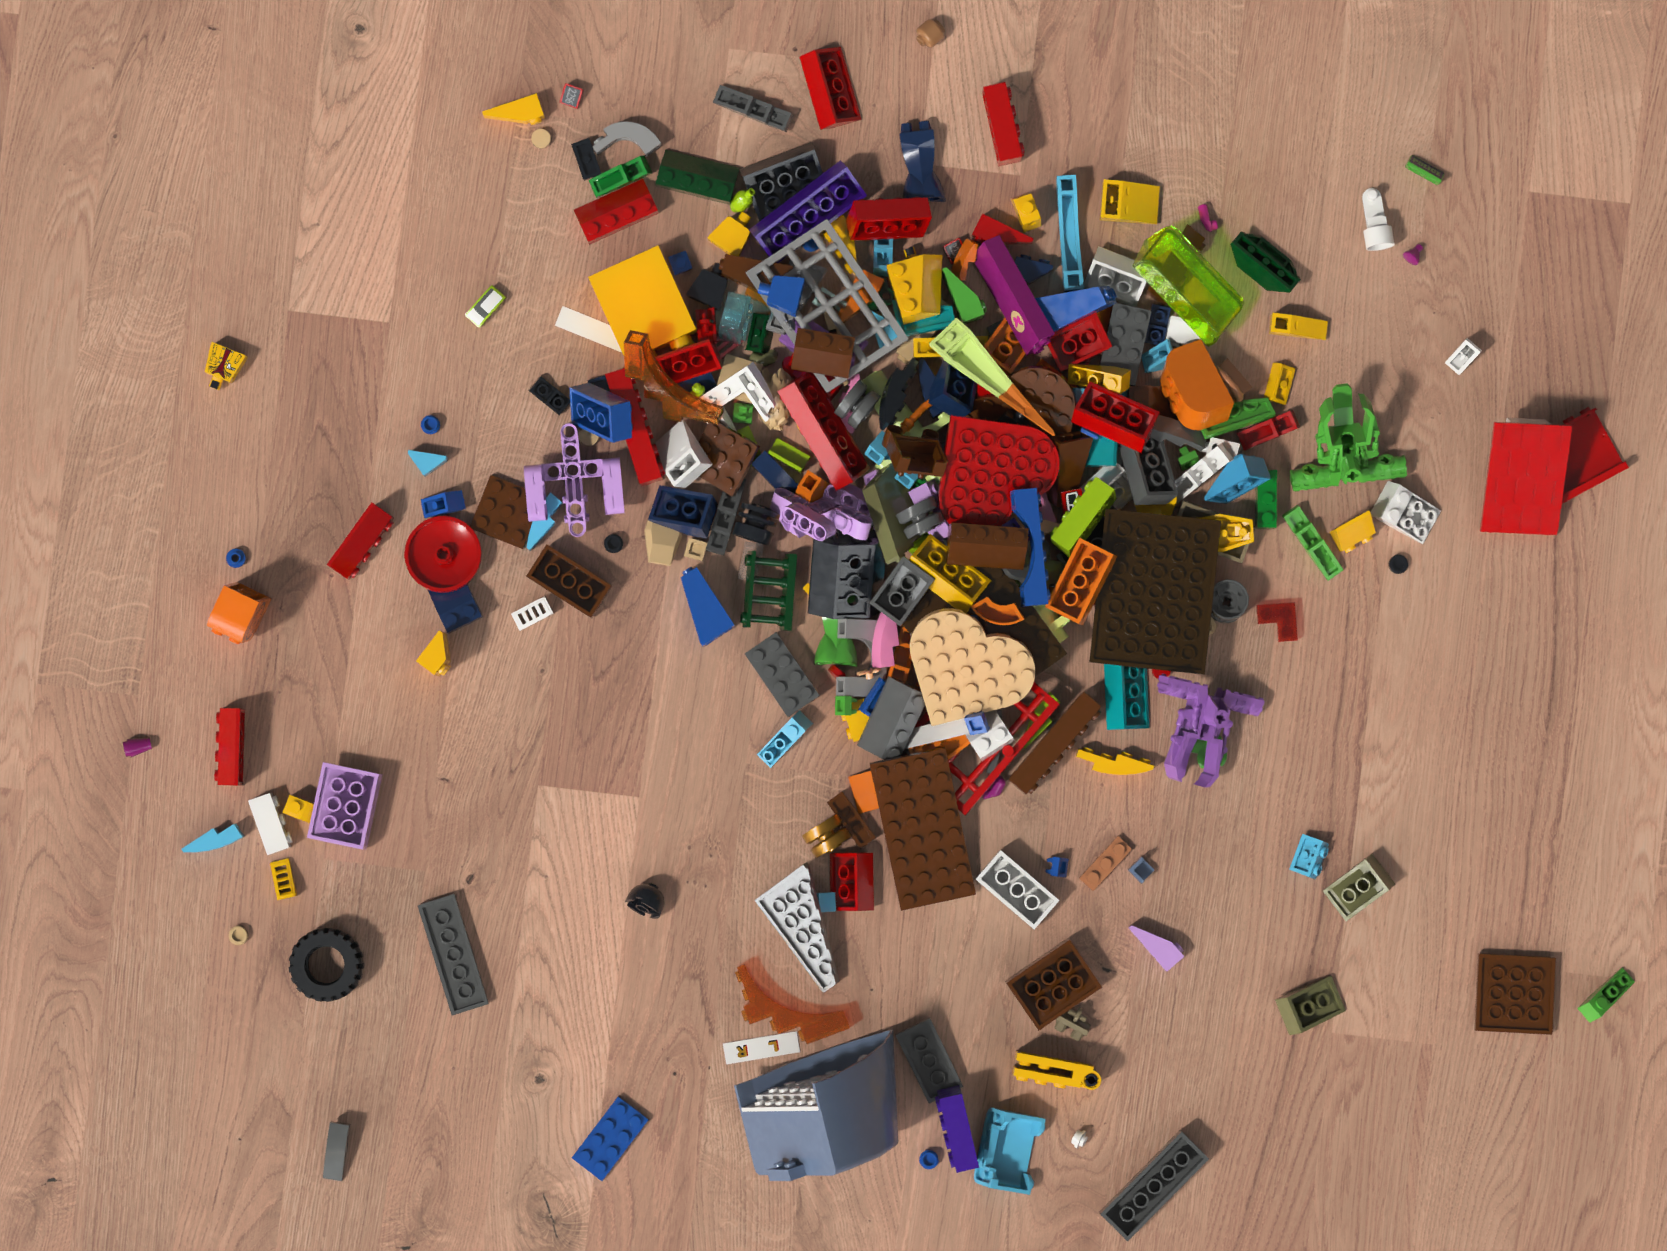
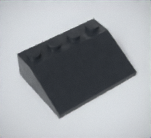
[740,142,823,222]

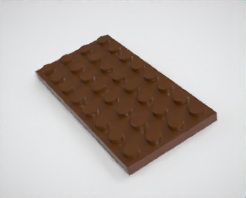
[869,747,976,911]

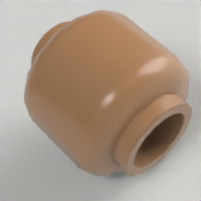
[916,19,945,48]

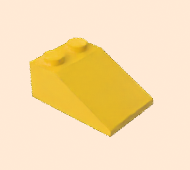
[1329,511,1376,553]

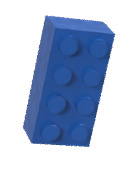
[569,383,633,443]

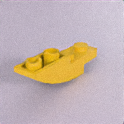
[1075,747,1154,775]

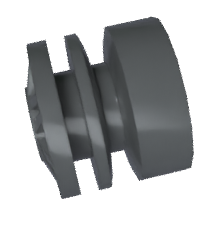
[1211,579,1249,623]

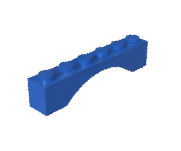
[1010,488,1050,607]

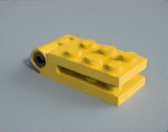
[1012,1051,1101,1090]

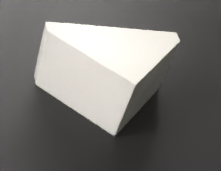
[1445,338,1482,375]

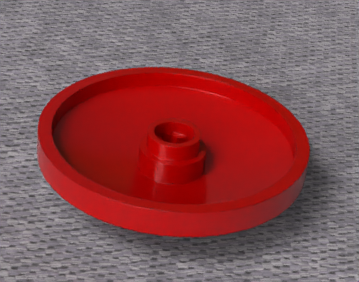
[404,516,482,593]

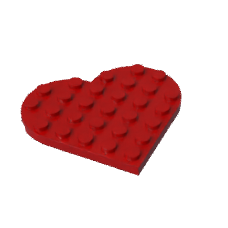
[938,415,1060,526]

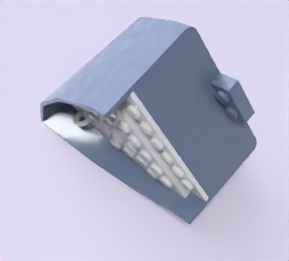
[734,1030,899,1181]

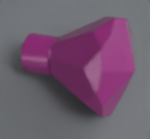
[1403,244,1423,265]

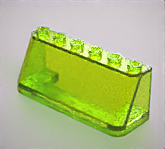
[1132,226,1244,347]

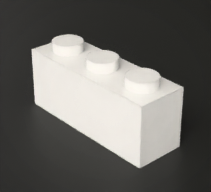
[248,793,293,855]

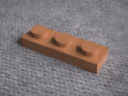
[1079,836,1132,891]

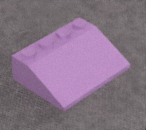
[307,762,383,850]

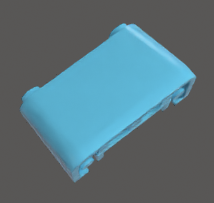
[974,1108,1046,1195]

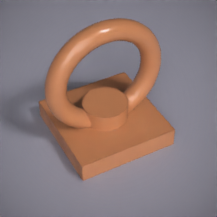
[1215,358,1252,402]

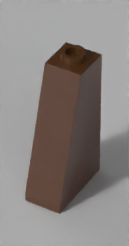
[719,254,794,293]
[1047,431,1093,508]

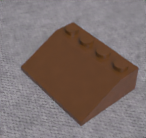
[1005,938,1102,1031]

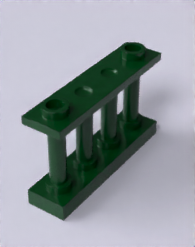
[740,550,797,631]

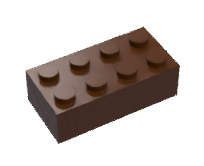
[526,544,612,619]

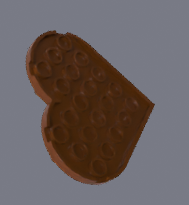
[964,366,1076,438]

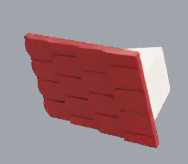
[1480,418,1572,535]

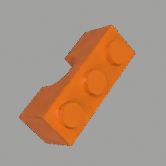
[887,626,912,682]

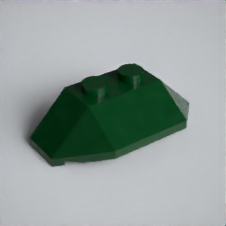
[1230,231,1301,293]

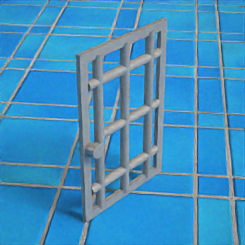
[746,219,909,393]

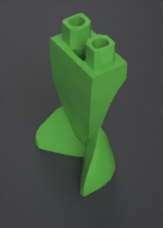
[814,595,858,667]

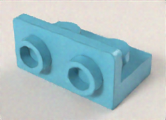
[1289,834,1329,879]

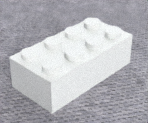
[975,850,1059,930]

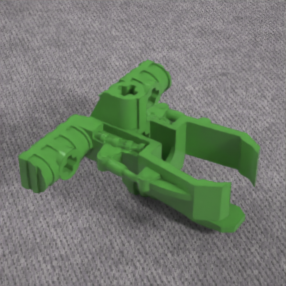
[1290,383,1407,492]

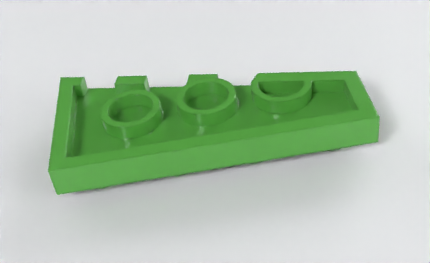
[1201,398,1276,440]

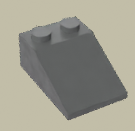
[870,556,935,626]

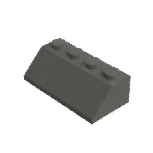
[857,676,925,760]

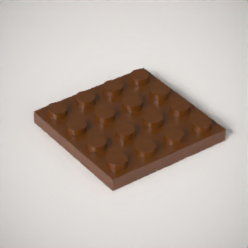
[1474,953,1556,1035]

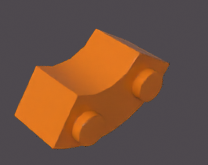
[971,596,1025,625]

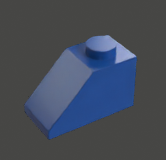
[421,490,466,518]

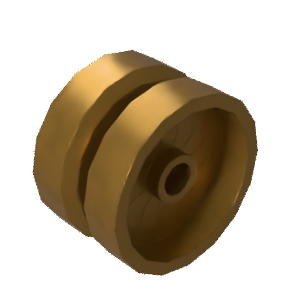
[802,814,851,858]

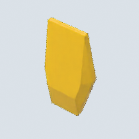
[1199,514,1254,552]

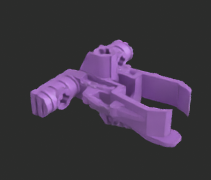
[1157,674,1265,787]

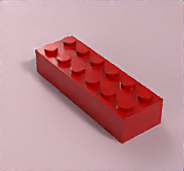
[605,367,665,487]
[777,372,870,491]

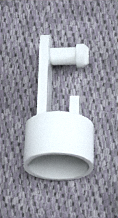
[1362,188,1395,251]

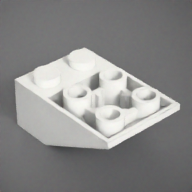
[655,419,713,488]
[1370,481,1441,544]

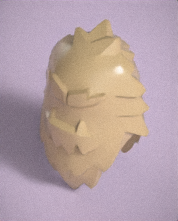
[759,368,791,430]

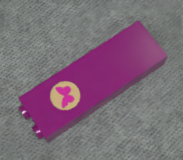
[974,235,1055,355]

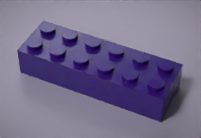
[749,160,867,263]

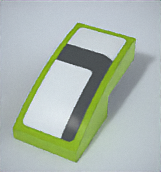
[465,285,507,328]

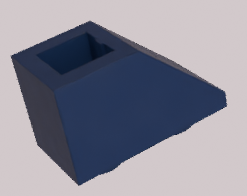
[1015,254,1053,285]

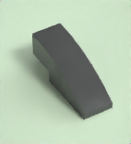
[323,1121,351,1181]

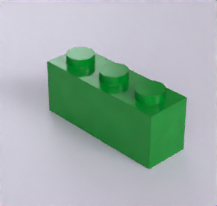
[1255,470,1277,529]

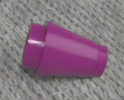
[123,738,152,758]

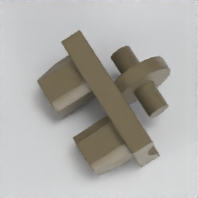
[1055,1007,1091,1041]

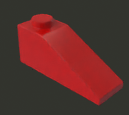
[972,213,1034,245]

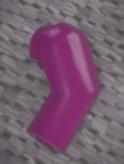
[983,776,1006,800]

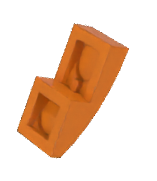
[951,239,978,281]

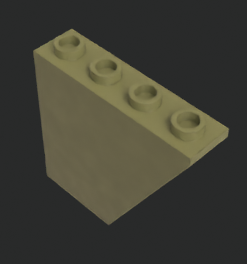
[862,463,933,564]

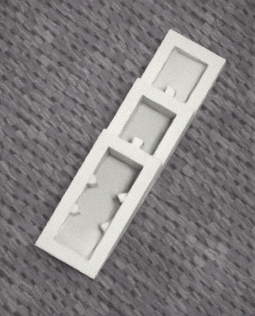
[1175,443,1233,504]

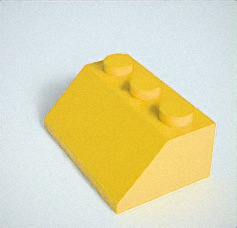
[416,630,451,676]

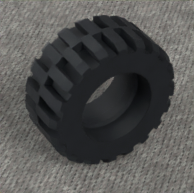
[288,928,364,1002]

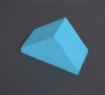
[1141,339,1172,373]
[408,450,448,477]

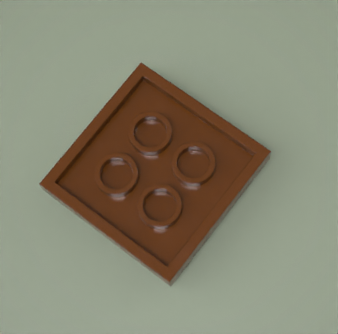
[699,418,760,497]
[470,475,533,549]

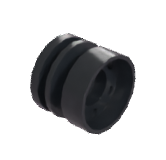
[732,503,780,546]

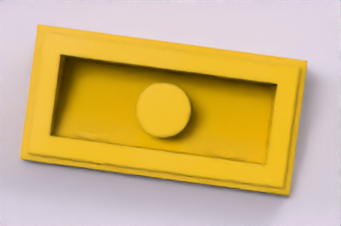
[1264,363,1296,405]

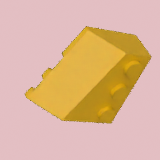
[886,254,942,325]

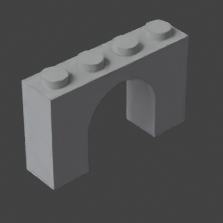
[836,619,888,697]

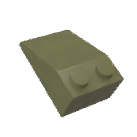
[1323,854,1395,921]
[1275,976,1346,1035]

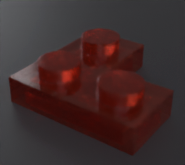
[1256,602,1298,642]

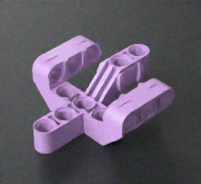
[524,423,625,537]
[770,484,872,541]

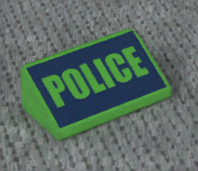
[1405,155,1444,185]

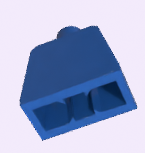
[758,276,805,317]

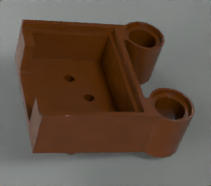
[882,425,948,479]

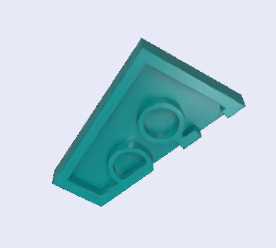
[892,300,955,336]

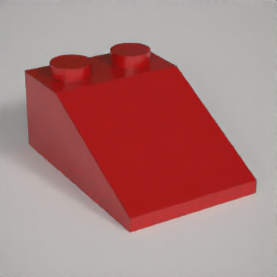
[1047,312,1112,374]

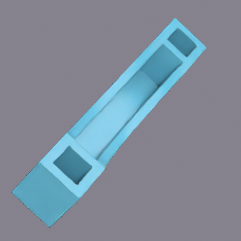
[1056,175,1084,293]

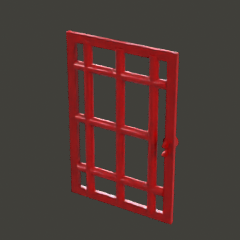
[901,682,1060,816]

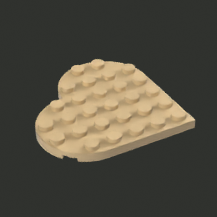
[910,608,1035,726]

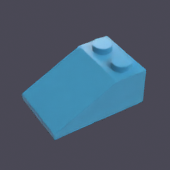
[1204,454,1271,504]

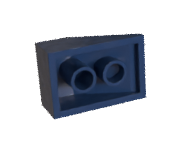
[928,360,977,417]
[648,485,718,539]
[428,584,483,634]

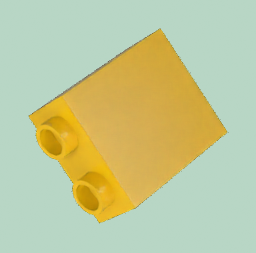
[588,246,697,369]

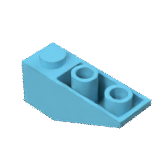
[757,710,813,768]

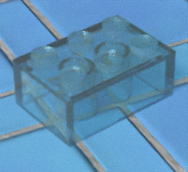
[718,292,754,346]

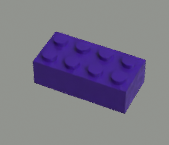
[935,1085,979,1173]

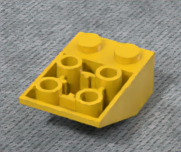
[1100,179,1160,225]

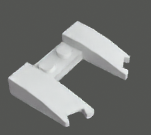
[692,362,776,432]

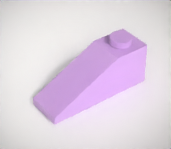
[1128,925,1184,971]

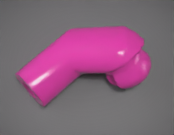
[1198,204,1218,232]

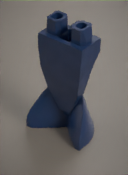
[899,121,946,202]

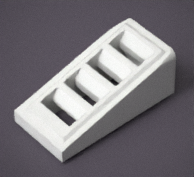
[511,596,554,631]

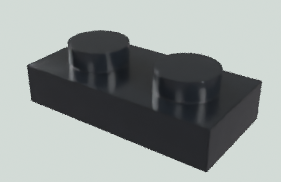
[571,138,601,181]

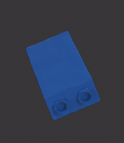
[1035,286,1117,332]
[681,566,735,647]

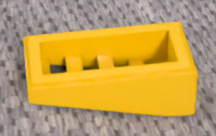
[270,858,298,900]

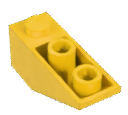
[822,214,857,277]
[1269,313,1328,340]
[1068,364,1131,394]

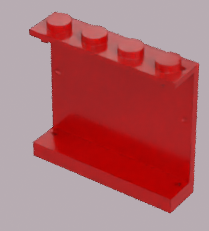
[1562,407,1629,504]

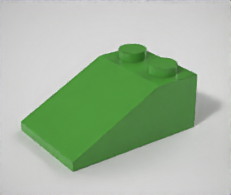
[942,267,987,325]

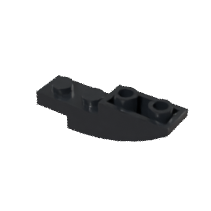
[879,357,919,430]

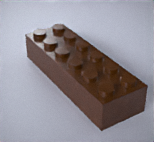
[1007,692,1101,795]

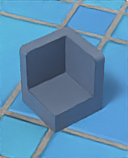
[1127,856,1154,884]

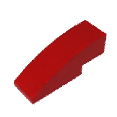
[1237,410,1300,451]

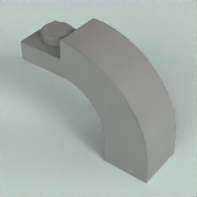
[592,122,662,157]

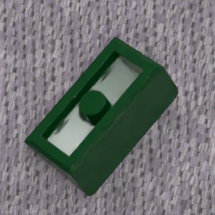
[745,313,773,354]

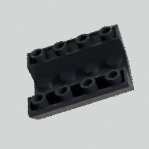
[808,537,885,619]

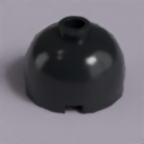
[625,883,665,919]

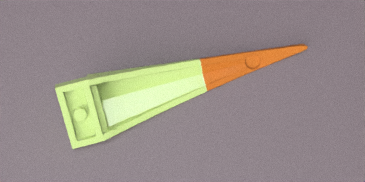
[929,318,1055,436]

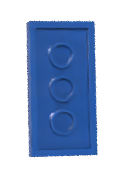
[572,1096,649,1181]

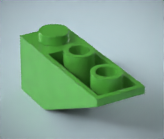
[1577,968,1635,1023]

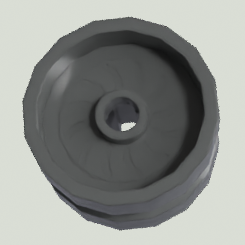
[834,380,881,429]
[896,496,946,539]

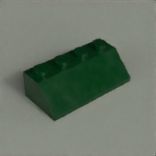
[656,149,740,205]

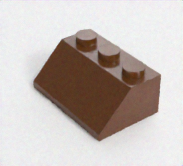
[791,328,855,379]

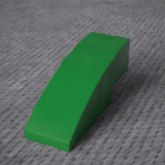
[589,156,652,198]

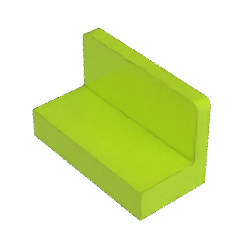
[768,438,810,473]

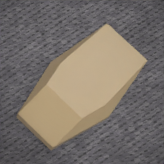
[644,499,682,566]

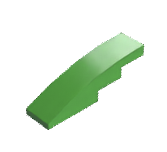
[1282,505,1343,581]

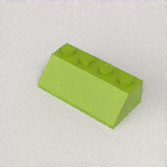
[1050,477,1117,558]

